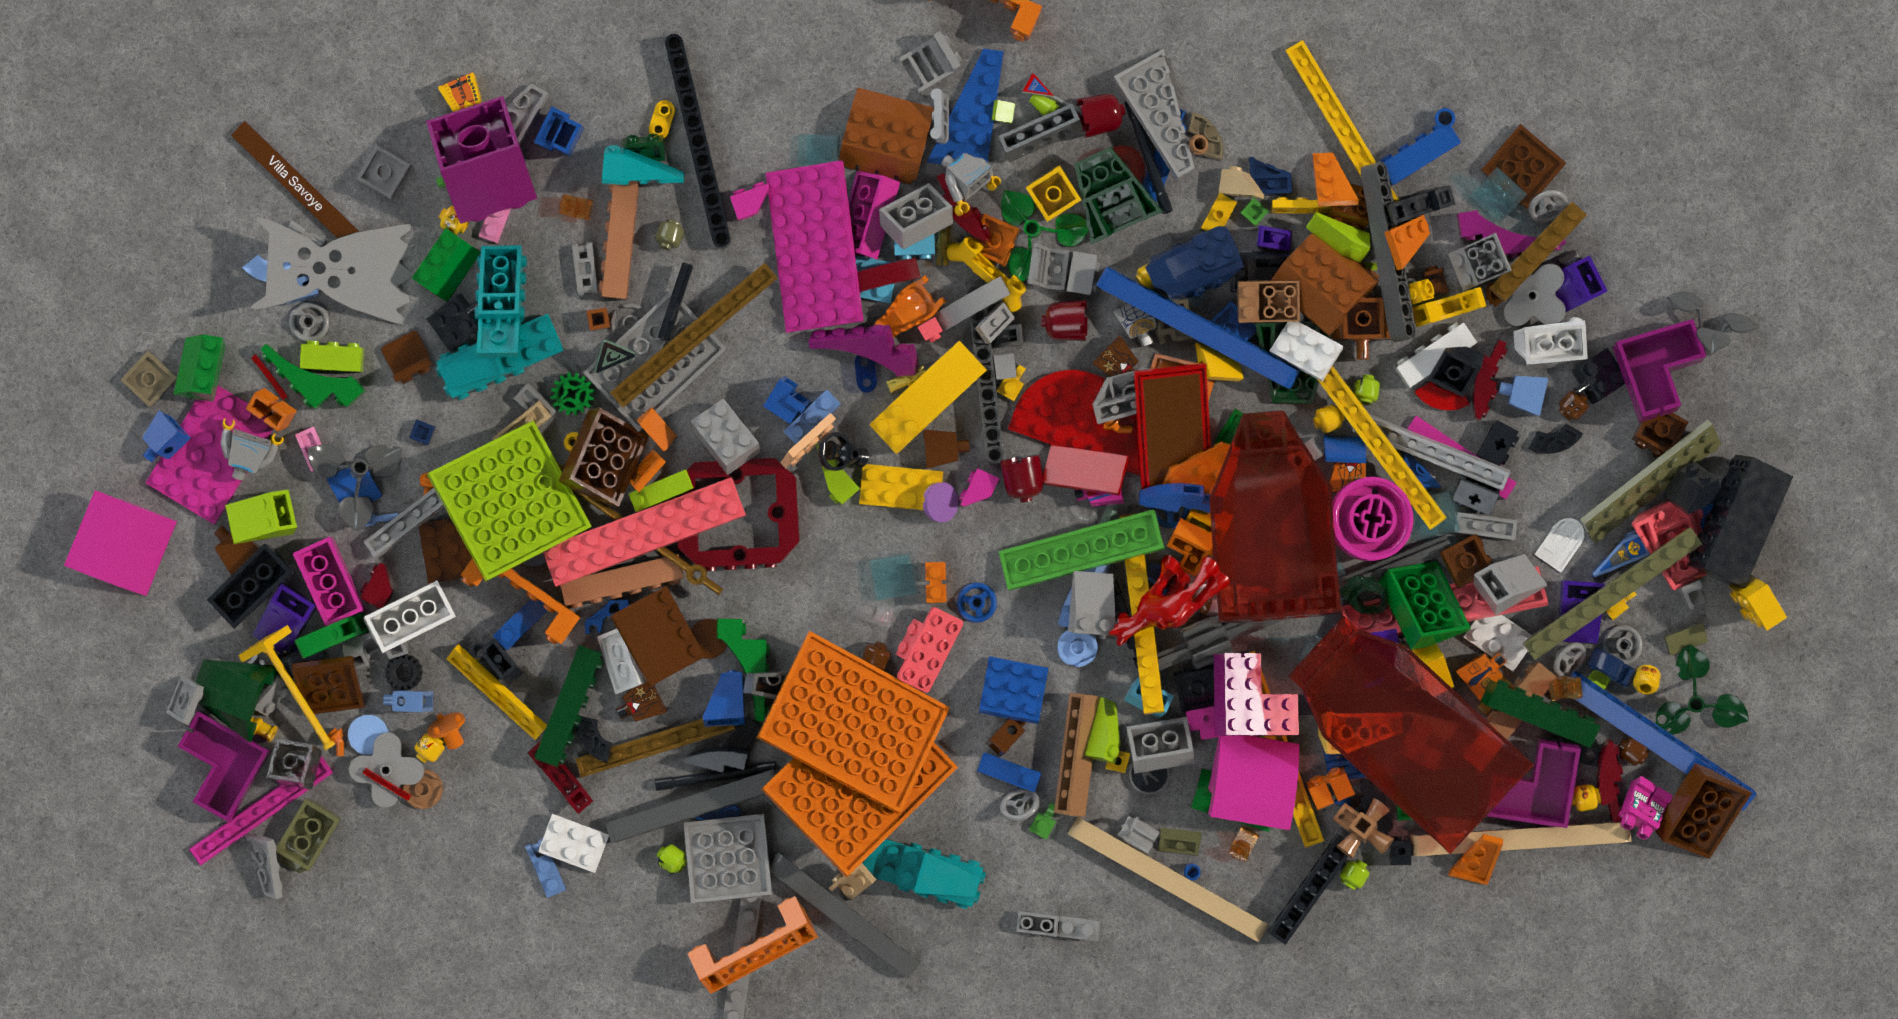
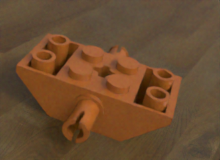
[1331,293,1391,360]

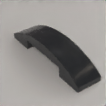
[1386,185,1455,225]

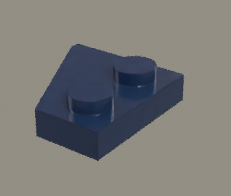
[1249,157,1292,196]

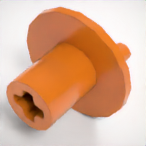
[427,712,465,750]

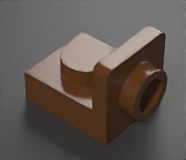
[1422,265,1448,295]

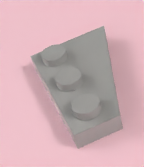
[245,833,283,899]

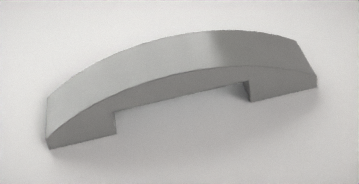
[934,276,1010,332]

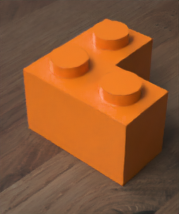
[1167,518,1217,577]

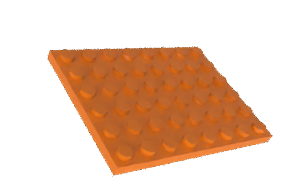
[757,631,950,814]
[761,743,958,878]

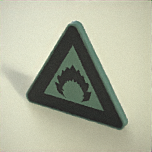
[594,339,636,373]

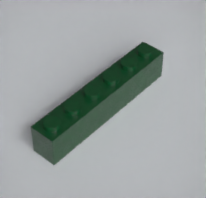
[535,645,604,768]
[1480,679,1601,748]

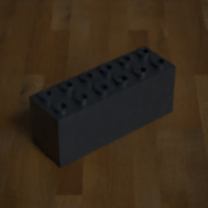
[1687,454,1793,588]

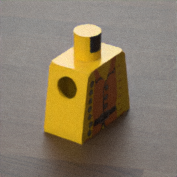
[438,72,482,112]

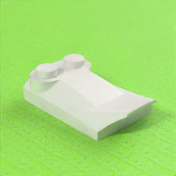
[1514,317,1588,365]

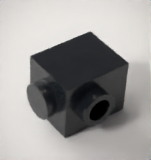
[1389,836,1411,865]

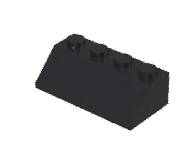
[207,543,293,629]

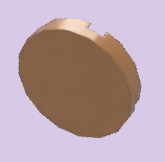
[402,769,443,809]

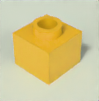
[1105,751,1130,773]

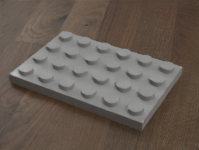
[583,290,727,432]

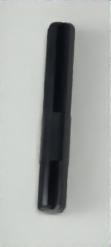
[658,262,693,341]

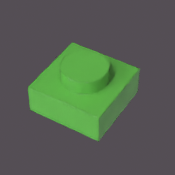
[1240,198,1269,226]

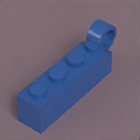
[1380,108,1461,187]

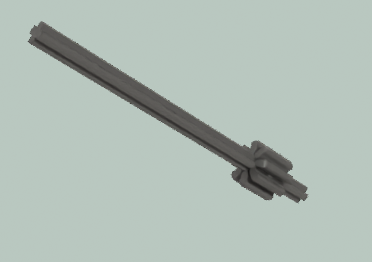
[1157,534,1451,671]

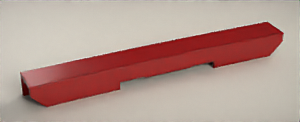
[251,354,288,400]
[362,767,411,801]

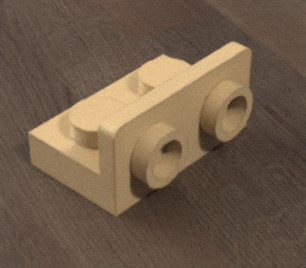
[829,863,876,901]

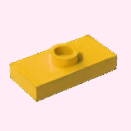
[1200,193,1237,231]

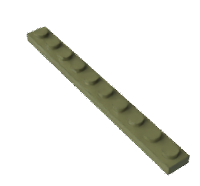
[1523,527,1702,660]

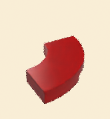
[1414,382,1470,411]

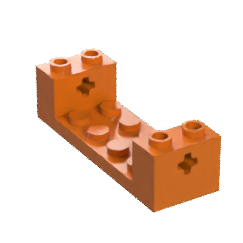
[928,0,1042,42]
[461,558,580,645]
[687,896,818,994]

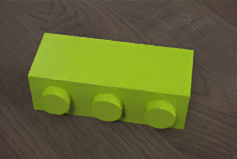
[300,341,364,373]

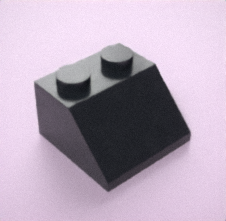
[1427,346,1484,397]
[1663,462,1721,515]

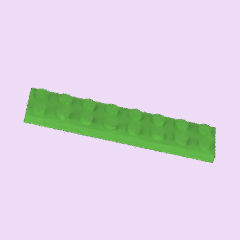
[998,509,1165,591]

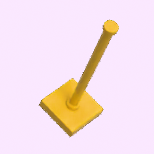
[238,625,335,750]

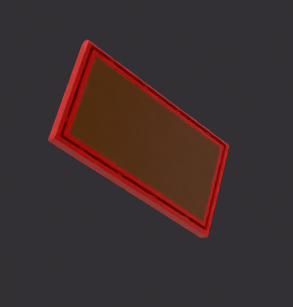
[1133,363,1211,490]

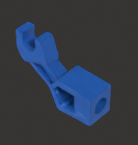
[584,600,630,634]

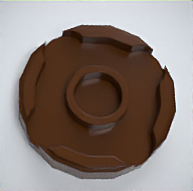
[691,619,727,659]

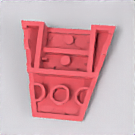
[1632,500,1706,590]

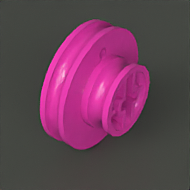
[1328,477,1413,561]

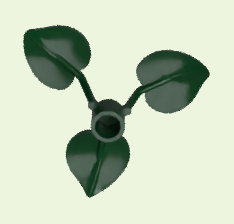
[1656,644,1749,735]

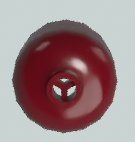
[1076,94,1125,138]
[1041,301,1088,341]
[1001,455,1043,503]

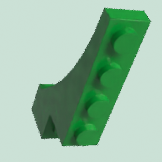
[260,344,366,409]
[716,618,770,721]

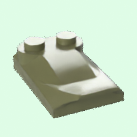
[276,798,341,874]

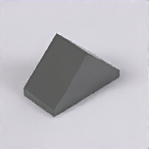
[991,324,1023,349]

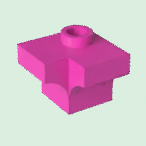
[1185,706,1219,740]

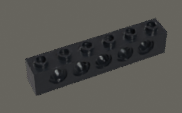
[1267,833,1348,945]

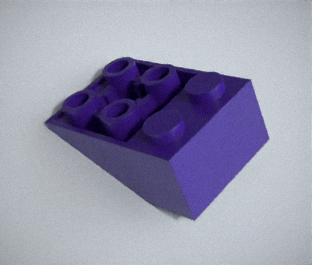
[1555,255,1608,313]
[1558,580,1605,644]
[252,584,317,653]

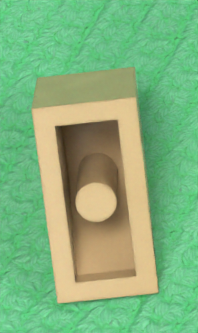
[1219,166,1264,199]

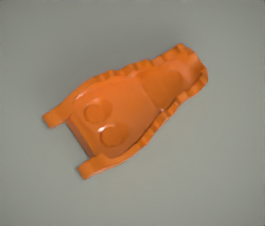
[873,275,947,338]

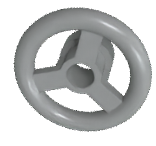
[1529,190,1568,223]
[289,302,329,342]
[1602,625,1642,664]
[1554,642,1586,678]
[1000,788,1039,821]

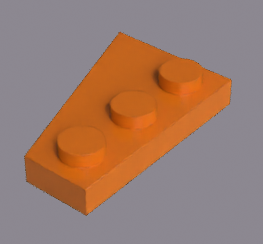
[1312,152,1359,207]
[1384,215,1430,270]
[1448,834,1503,885]

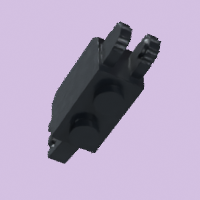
[1356,778,1393,847]

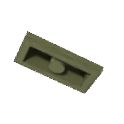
[1663,623,1708,656]
[1158,827,1201,856]

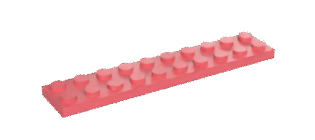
[543,477,746,587]
[1341,567,1548,646]

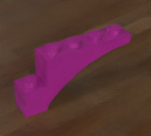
[1456,210,1566,259]
[809,325,919,377]

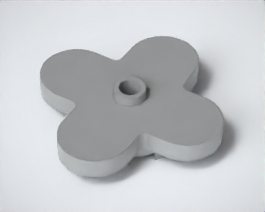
[1504,264,1565,326]
[349,732,425,808]

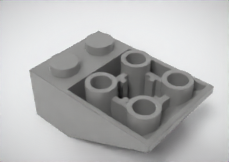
[1448,233,1512,291]
[1474,554,1547,615]

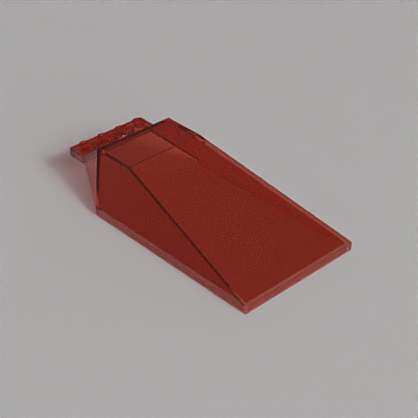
[1288,616,1534,854]

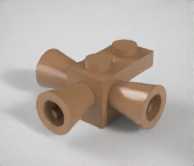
[1333,798,1394,859]

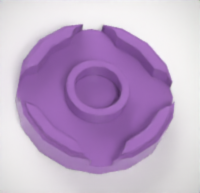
[923,482,958,523]

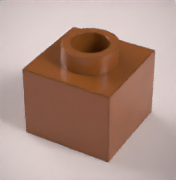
[586,307,611,332]

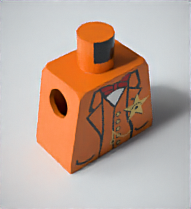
[1326,462,1366,492]

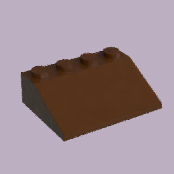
[559,407,648,507]
[610,586,705,687]
[1655,763,1752,859]

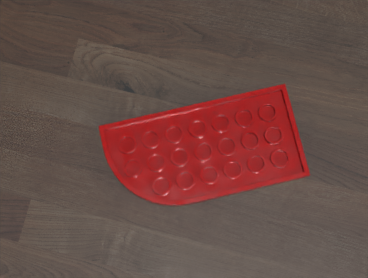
[1008,370,1140,476]

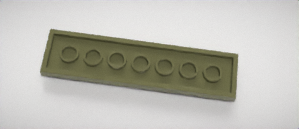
[1580,419,1722,544]

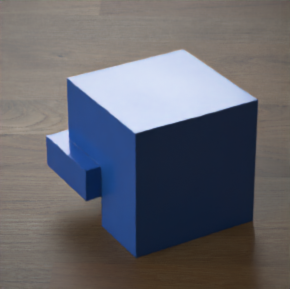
[534,106,584,157]
[763,376,812,424]

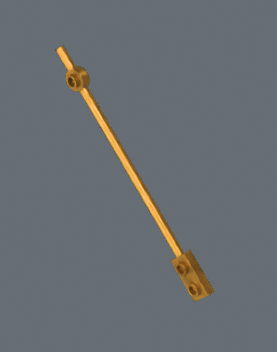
[556,461,724,595]

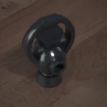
[818,432,869,471]

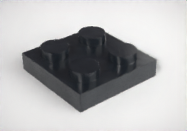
[1174,665,1214,712]

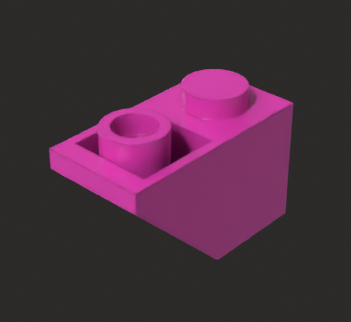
[730,182,770,221]
[958,468,999,507]

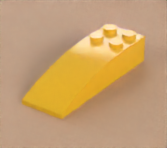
[869,340,987,454]

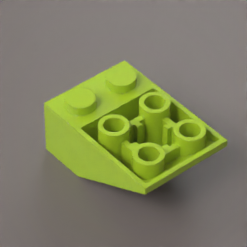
[225,489,297,544]

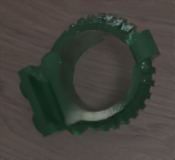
[1340,575,1388,615]

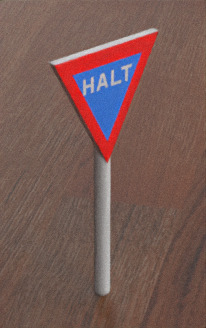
[1022,73,1082,114]

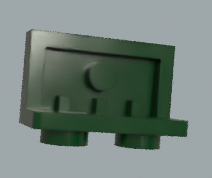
[622,133,665,161]

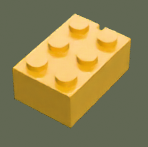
[1728,575,1787,631]

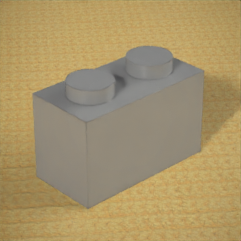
[1066,251,1100,296]

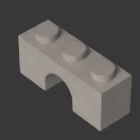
[342,633,408,669]

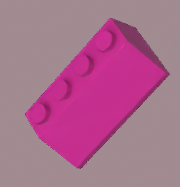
[848,171,900,259]
[293,537,366,626]

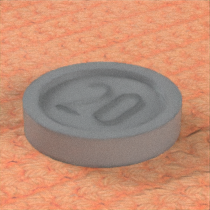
[1559,250,1579,266]

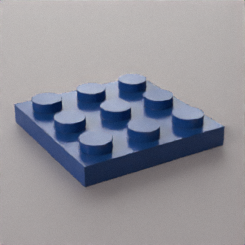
[978,656,1048,724]

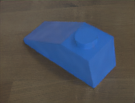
[493,599,548,650]
[977,752,1041,792]

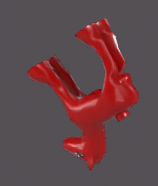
[1109,555,1230,646]

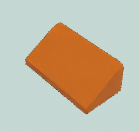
[636,407,677,451]

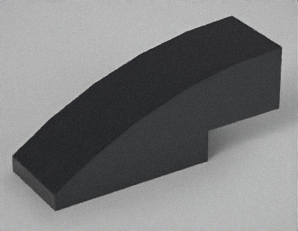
[684,747,751,772]

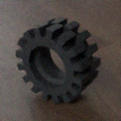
[385,654,423,691]

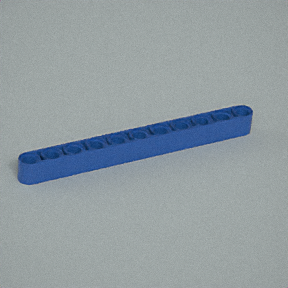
[1096,267,1300,389]
[1562,671,1757,811]

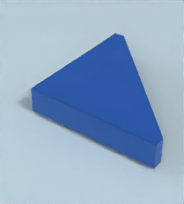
[1403,451,1441,488]

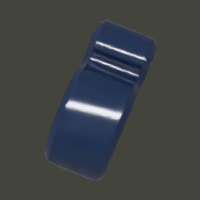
[1586,648,1637,688]

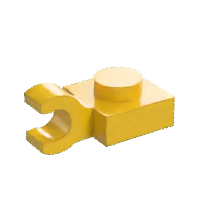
[997,365,1026,401]
[1606,591,1637,620]

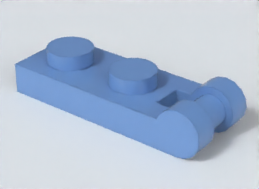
[525,838,566,898]

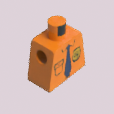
[1456,652,1507,701]

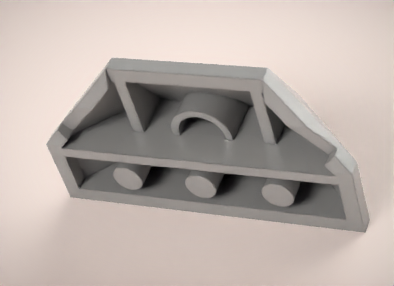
[1092,368,1147,424]

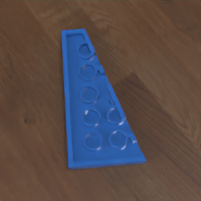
[927,49,1004,165]

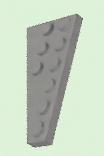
[1112,49,1195,180]

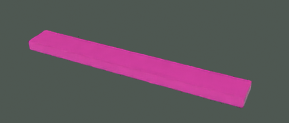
[189,756,334,866]

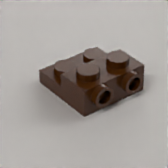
[1632,413,1689,459]
[1439,534,1493,588]

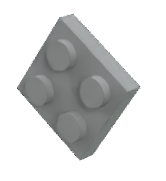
[166,676,204,725]

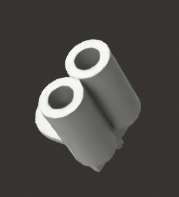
[1118,816,1160,856]

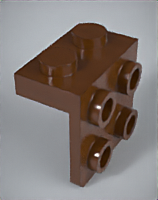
[1325,183,1369,231]
[381,331,434,385]

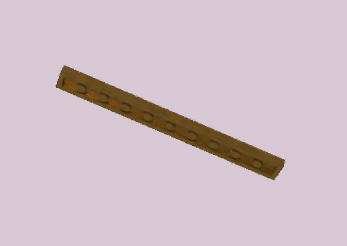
[610,263,778,408]

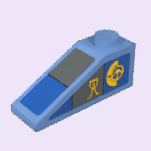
[1591,530,1650,577]

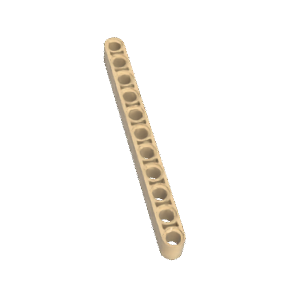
[1067,816,1269,942]
[1410,822,1631,856]

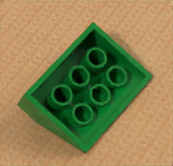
[1378,561,1471,650]

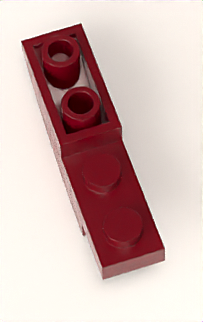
[936,173,991,243]
[1472,340,1508,420]
[1596,738,1623,823]

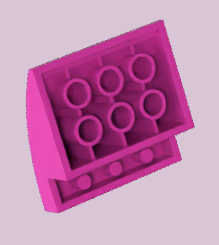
[64,490,177,596]
[1208,736,1299,830]

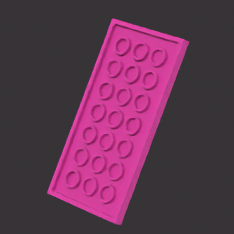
[766,161,864,333]

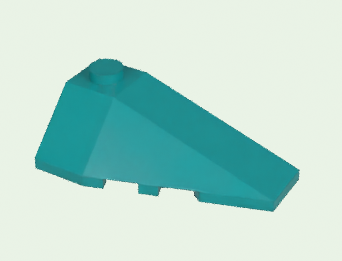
[602,145,684,185]

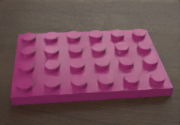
[146,385,273,525]

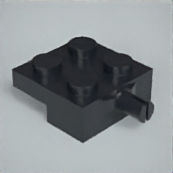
[426,294,478,351]
[1571,348,1625,405]

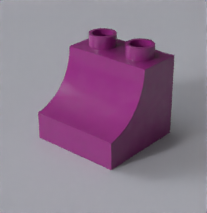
[426,96,537,224]

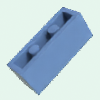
[783,390,841,444]

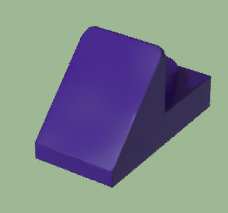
[1257,225,1292,251]

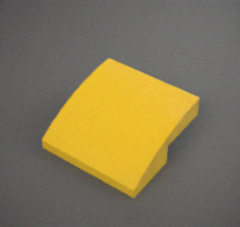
[1195,343,1244,381]

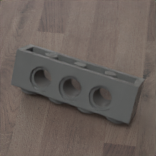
[998,103,1083,163]

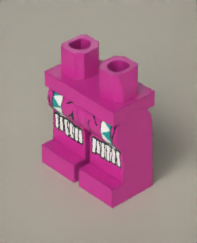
[1618,776,1673,840]

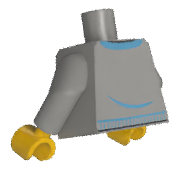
[941,153,1001,216]
[221,418,284,480]

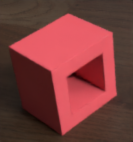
[918,317,943,343]

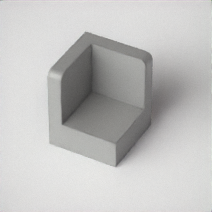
[993,353,1016,381]
[1678,580,1706,610]

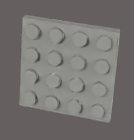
[684,814,772,904]

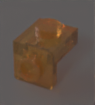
[559,194,593,220]
[1549,676,1583,701]
[1228,826,1260,862]

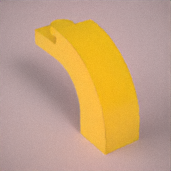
[1412,287,1486,327]

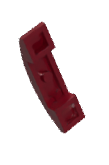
[857,258,921,293]
[527,741,594,814]

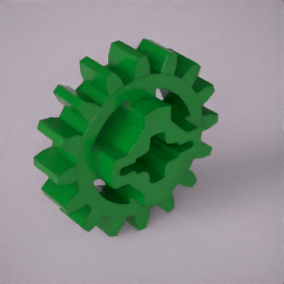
[551,372,595,416]

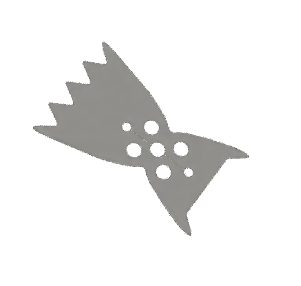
[251,218,411,326]

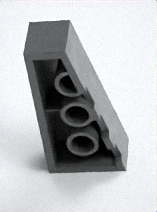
[743,671,789,700]

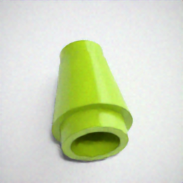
[1029,94,1060,116]

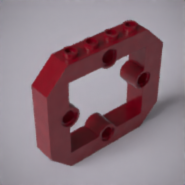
[675,458,800,571]

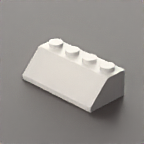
[363,581,456,653]

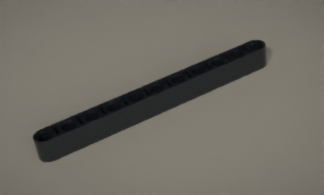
[665,34,731,249]

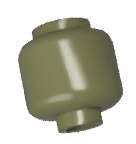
[655,219,684,251]

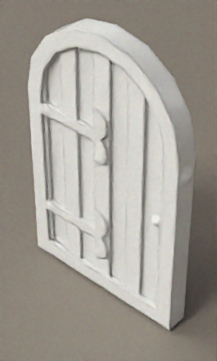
[1535,518,1584,573]

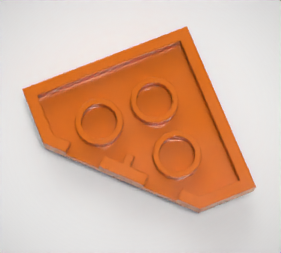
[1163,442,1241,500]

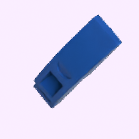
[1139,483,1222,514]

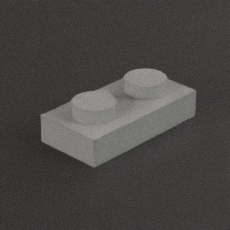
[975,302,1015,344]
[514,383,558,426]

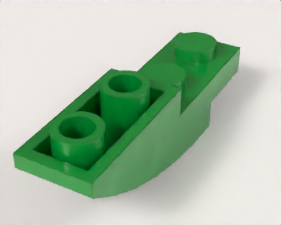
[294,612,369,659]

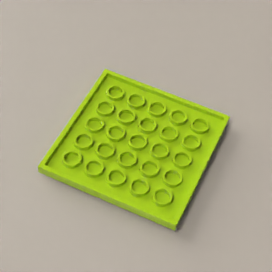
[427,420,592,582]

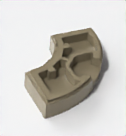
[1187,112,1223,160]

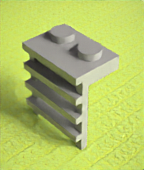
[899,31,962,93]
[1028,243,1072,291]
[248,654,289,716]

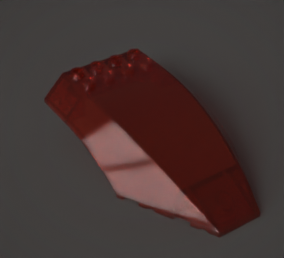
[1210,410,1341,623]

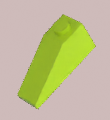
[1306,212,1370,263]
[817,444,860,505]
[629,470,693,512]
[1085,697,1121,763]

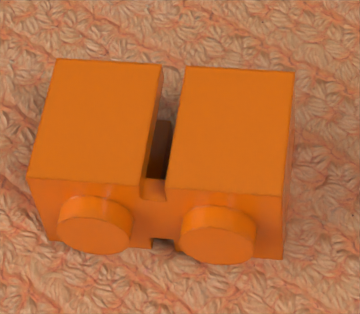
[246,388,297,432]
[925,562,947,603]
[1306,767,1355,810]

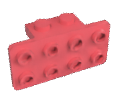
[895,607,963,693]

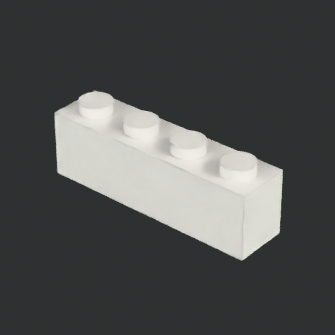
[1395,322,1477,388]

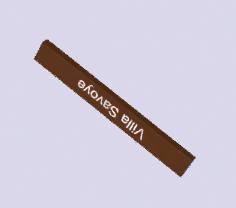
[231,121,360,238]

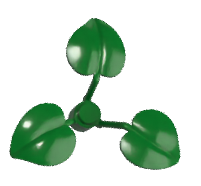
[1001,190,1089,282]

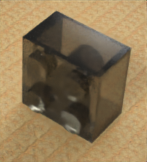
[266,739,322,790]

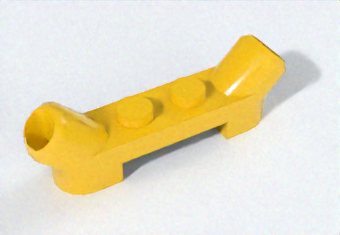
[947,237,1026,312]

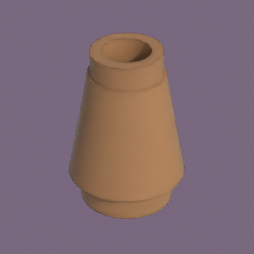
[1188,135,1208,155]

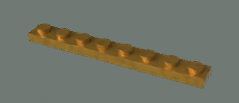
[575,719,736,778]

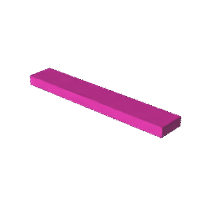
[1407,416,1517,500]

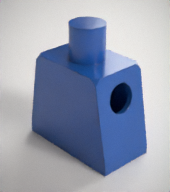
[143,410,191,462]

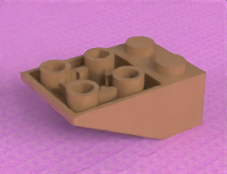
[1237,280,1300,323]

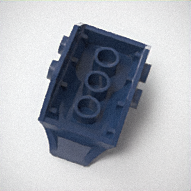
[1145,226,1244,299]

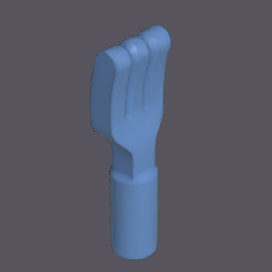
[364,513,399,527]

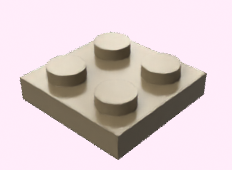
[120,351,177,408]

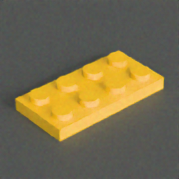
[859,464,943,510]

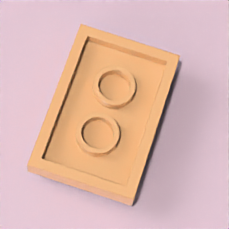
[781,413,836,468]

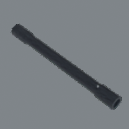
[1124,101,1173,214]
[655,761,776,791]

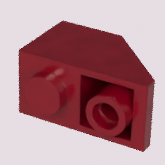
[360,563,394,609]

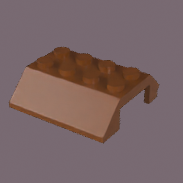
[838,88,934,184]
[1271,233,1380,336]

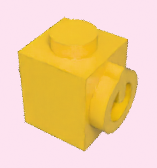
[1408,279,1434,305]

